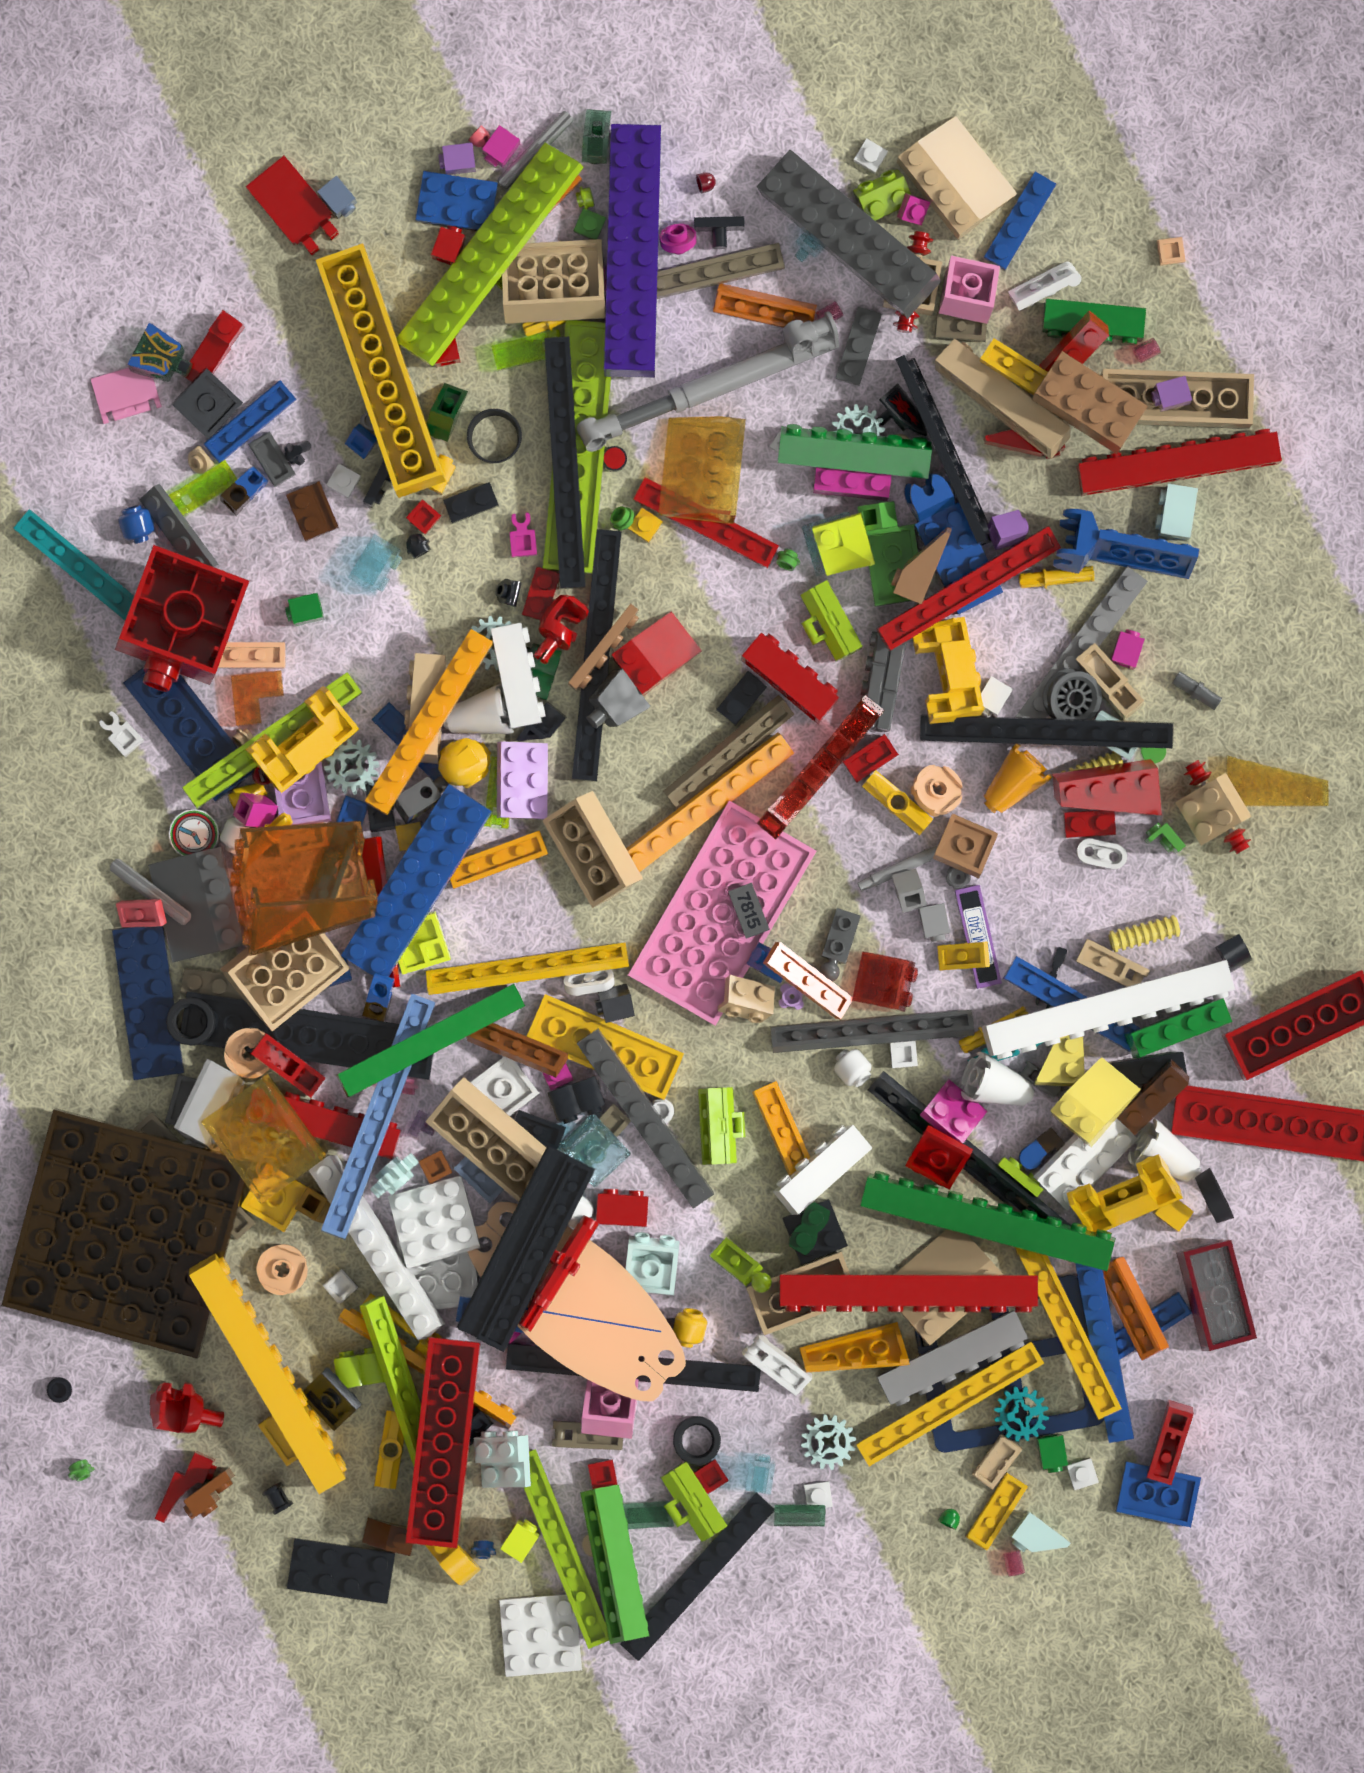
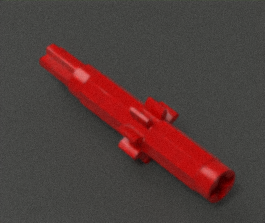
[519,1215,599,1332]

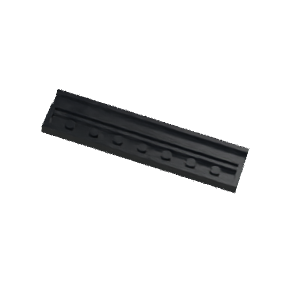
[896,355,992,546]
[456,1145,596,1352]

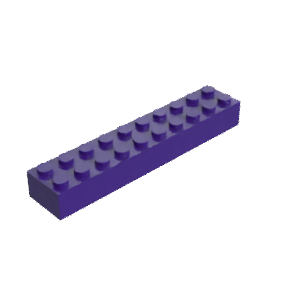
[604,124,661,378]

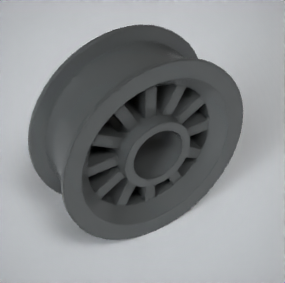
[1043,668,1102,720]

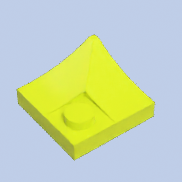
[812,512,875,576]
[398,911,451,975]

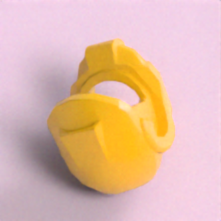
[438,738,492,789]

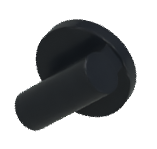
[284,441,311,466]
[495,579,522,607]

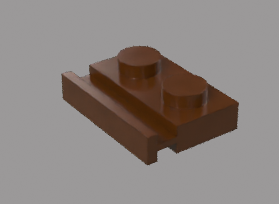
[286,481,339,542]

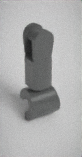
[1018,1060,1070,1101]

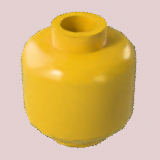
[673,1308,707,1348]

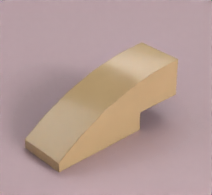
[1076,643,1144,721]

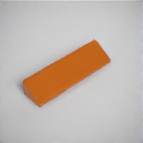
[713,284,817,328]
[1103,1257,1169,1361]

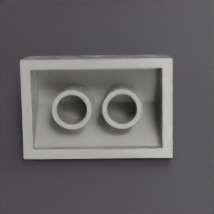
[174,1059,245,1150]

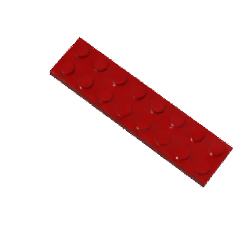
[1171,1085,1364,1161]

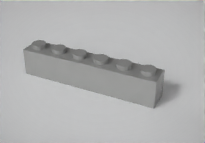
[876,1310,1028,1407]

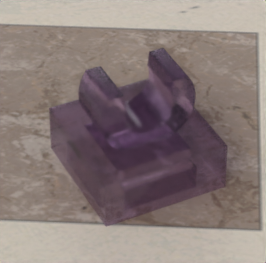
[408,1110,435,1137]

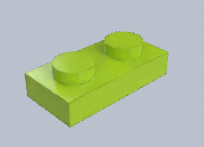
[997,1156,1044,1197]

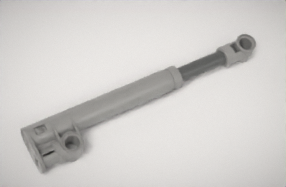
[576,311,839,452]

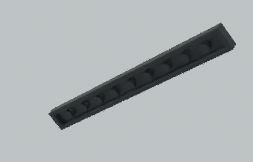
[544,336,586,589]
[572,529,622,782]
[920,714,1174,749]
[868,1071,1072,1226]
[506,1344,761,1392]

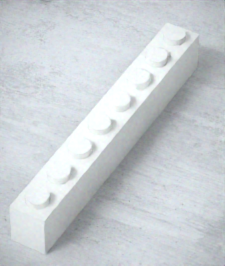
[309,1155,446,1340]

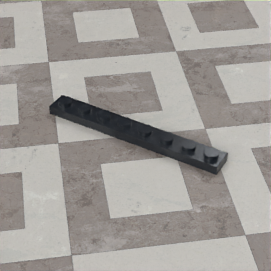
[620,1492,775,1661]

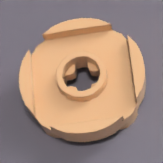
[911,765,962,817]
[224,1028,270,1079]
[257,1244,308,1295]

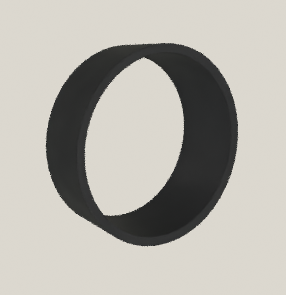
[467,409,522,463]
[1195,1168,1234,1223]

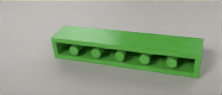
[580,1485,649,1644]

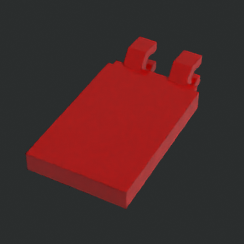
[245,155,339,256]

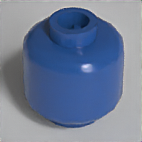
[118,505,154,544]

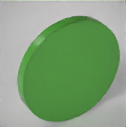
[1141,748,1166,763]

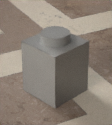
[892,868,927,913]
[918,903,950,942]

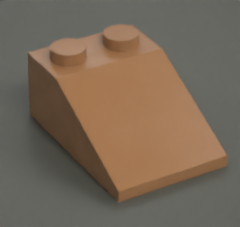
[891,527,952,604]

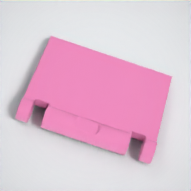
[91,362,162,424]

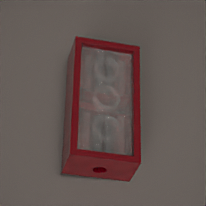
[1176,1240,1257,1351]

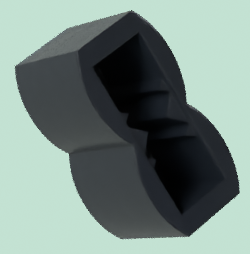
[547,1076,605,1124]

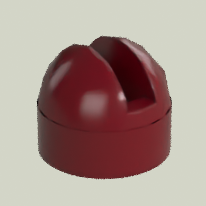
[696,172,716,194]
[252,767,271,785]

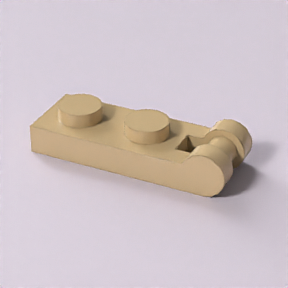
[1075,939,1150,987]

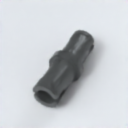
[1172,671,1222,710]

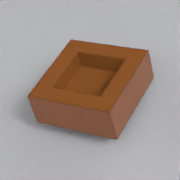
[419,1150,453,1184]

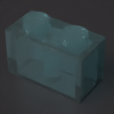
[348,534,402,595]
[745,1453,776,1495]

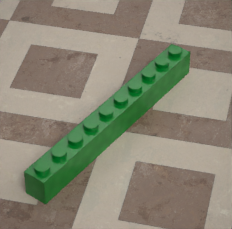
[860,1171,1116,1271]

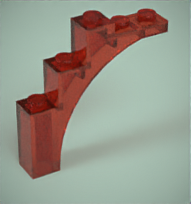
[757,694,885,840]

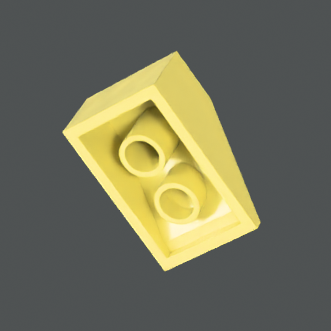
[1050,1057,1141,1148]

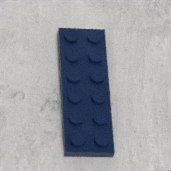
[123,667,253,802]
[112,925,185,1080]

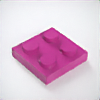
[920,1079,987,1144]

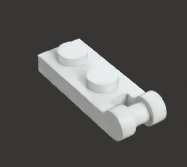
[1008,262,1081,311]
[742,1333,812,1396]

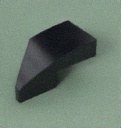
[516,701,567,742]

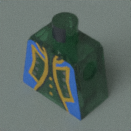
[127,323,193,382]

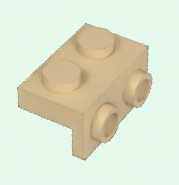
[718,975,775,1023]

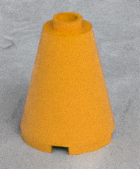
[984,744,1052,813]

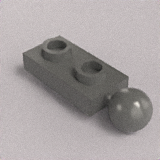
[820,908,861,982]

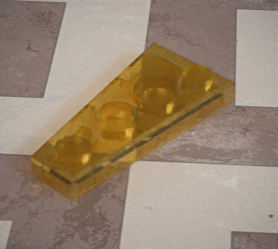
[1226,755,1329,807]

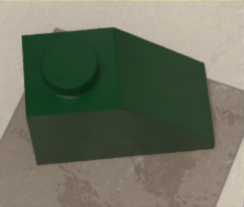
[427,383,468,442]

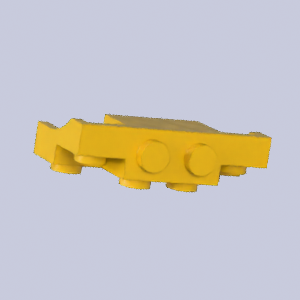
[912,617,984,724]
[245,686,359,793]
[1066,1154,1183,1232]

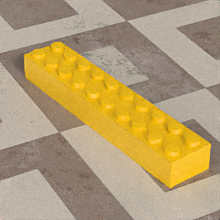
[316,243,446,498]
[189,1253,347,1494]

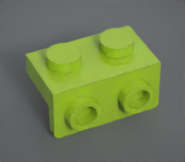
[853,169,911,221]

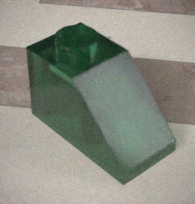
[582,109,612,164]

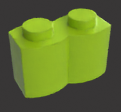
[334,1347,385,1388]

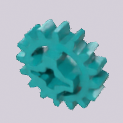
[994,1386,1049,1441]

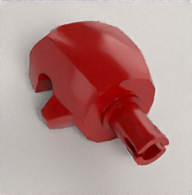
[533,595,589,664]
[149,1382,224,1434]

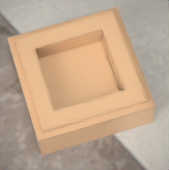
[1157,237,1185,266]

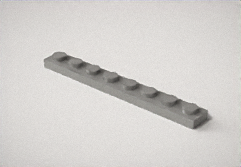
[1015,567,1148,718]

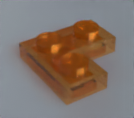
[231,670,284,727]

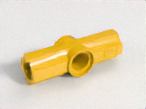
[862,770,933,836]
[374,1410,404,1490]

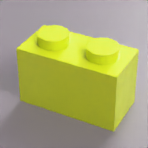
[500,1519,540,1563]

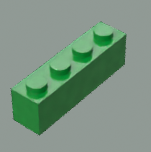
[1042,298,1146,345]
[1124,998,1232,1058]

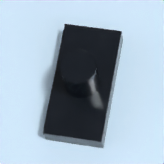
[694,216,744,249]

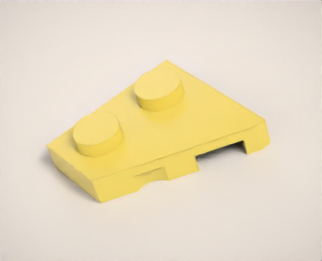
[1035,1035,1085,1086]

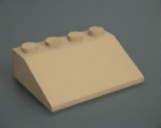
[897,116,1017,240]
[502,239,606,324]
[220,906,350,1031]
[894,1229,1003,1346]

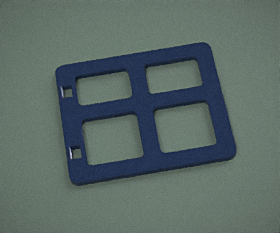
[914,1275,1104,1453]

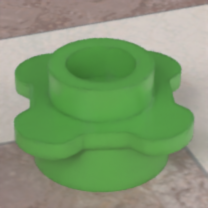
[68,1459,95,1482]

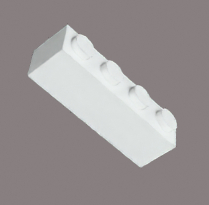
[491,623,546,729]
[773,1125,872,1215]

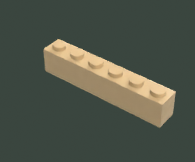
[935,338,1071,459]

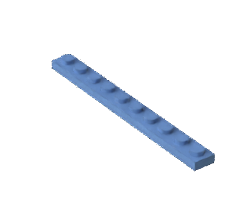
[321,994,435,1240]

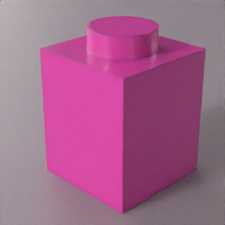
[482,125,520,168]
[1111,629,1145,670]
[233,792,278,828]

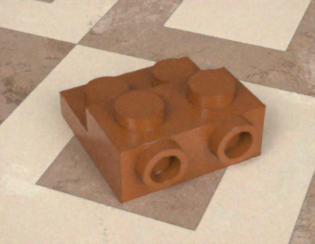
[183,1467,235,1519]

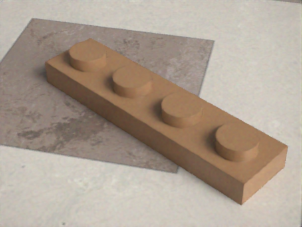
[568,604,639,691]

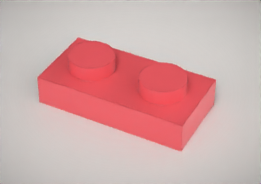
[116,899,167,928]

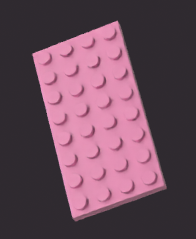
[628,801,816,1026]

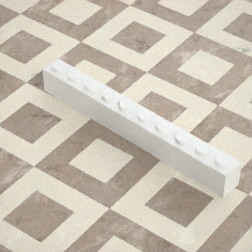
[982,960,1235,1059]

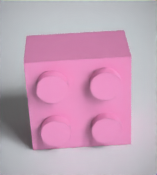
[939,256,1000,324]
[581,1379,639,1439]

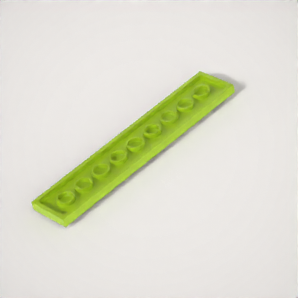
[396,142,584,367]
[543,320,611,574]

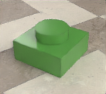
[573,208,606,240]

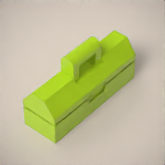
[800,580,863,662]
[698,1087,746,1165]
[660,1461,727,1542]

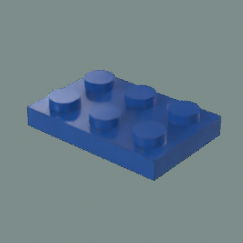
[416,171,498,231]
[1115,1461,1201,1528]

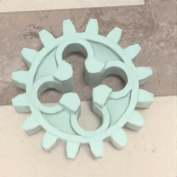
[832,404,886,436]

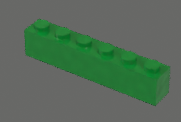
[778,424,932,479]

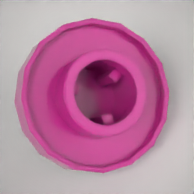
[659,224,697,255]

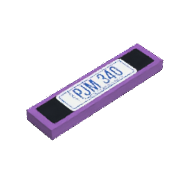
[955,885,1002,989]

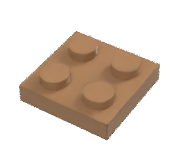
[933,813,998,879]

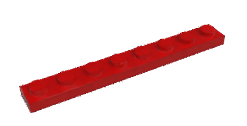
[876,526,1061,651]

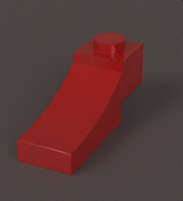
[181,310,245,382]
[250,1033,326,1098]
[155,1451,217,1523]

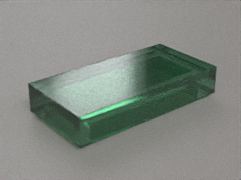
[623,1500,674,1529]
[774,1505,826,1527]

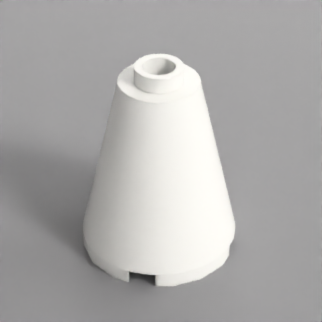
[444,684,514,734]
[961,1052,1034,1106]
[1128,1119,1201,1182]

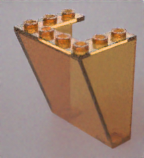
[230,821,378,956]

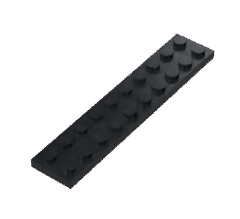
[181,991,434,1080]

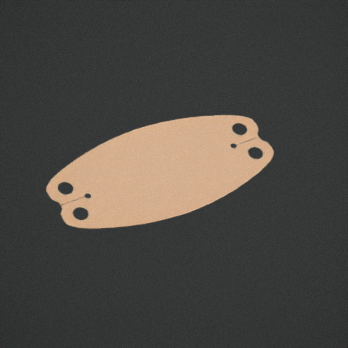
[467,1202,686,1401]

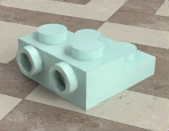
[626,1232,680,1295]
[474,1431,531,1488]

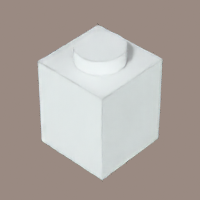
[981,676,1013,717]

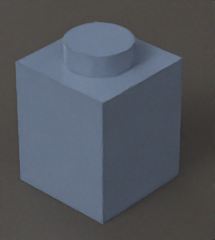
[317,176,357,218]

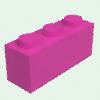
[813,467,891,501]

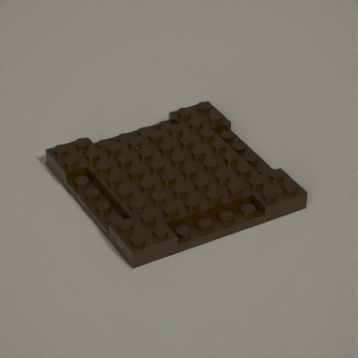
[1,1108,252,1359]

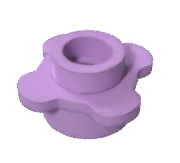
[779,983,804,1010]

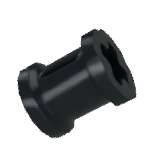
[262,1482,294,1515]

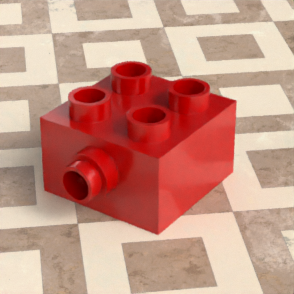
[115,545,249,692]

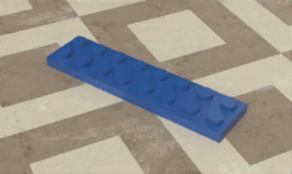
[341,784,493,977]

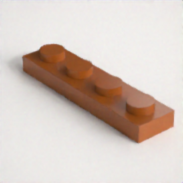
[466,1023,568,1078]

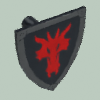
[877,383,927,436]

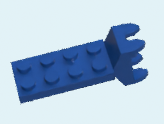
[904,473,1003,615]
[1053,509,1199,579]

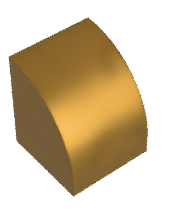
[295,1187,331,1224]

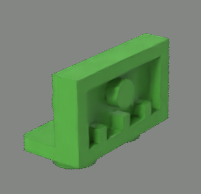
[1144,822,1186,854]

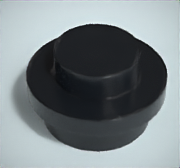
[47,1377,72,1403]

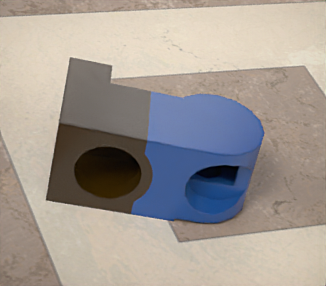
[220,467,268,516]
[362,973,395,1022]
[1018,1127,1065,1169]

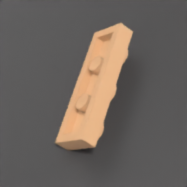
[218,642,286,668]

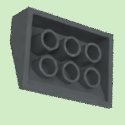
[148,846,246,962]

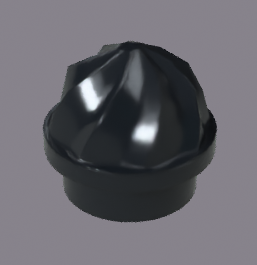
[406,534,431,559]

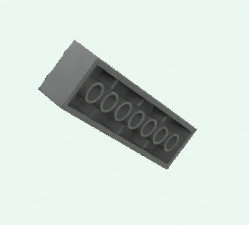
[756,149,941,319]

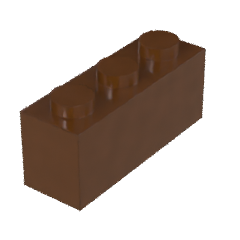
[1117,1059,1189,1135]

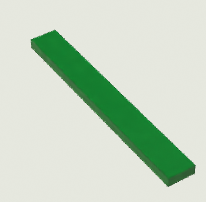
[336,984,525,1098]

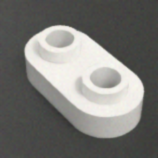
[1076,839,1127,870]
[563,969,615,996]

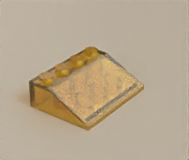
[658,416,746,524]
[201,1074,327,1204]

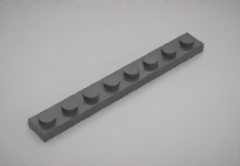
[770,1009,975,1053]
[577,1028,714,1209]

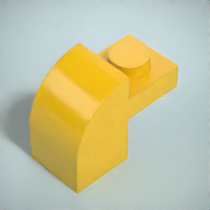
[425,1545,481,1586]

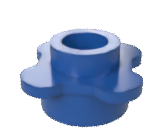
[470,1541,496,1559]

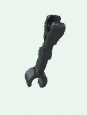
[1035,947,1067,1009]

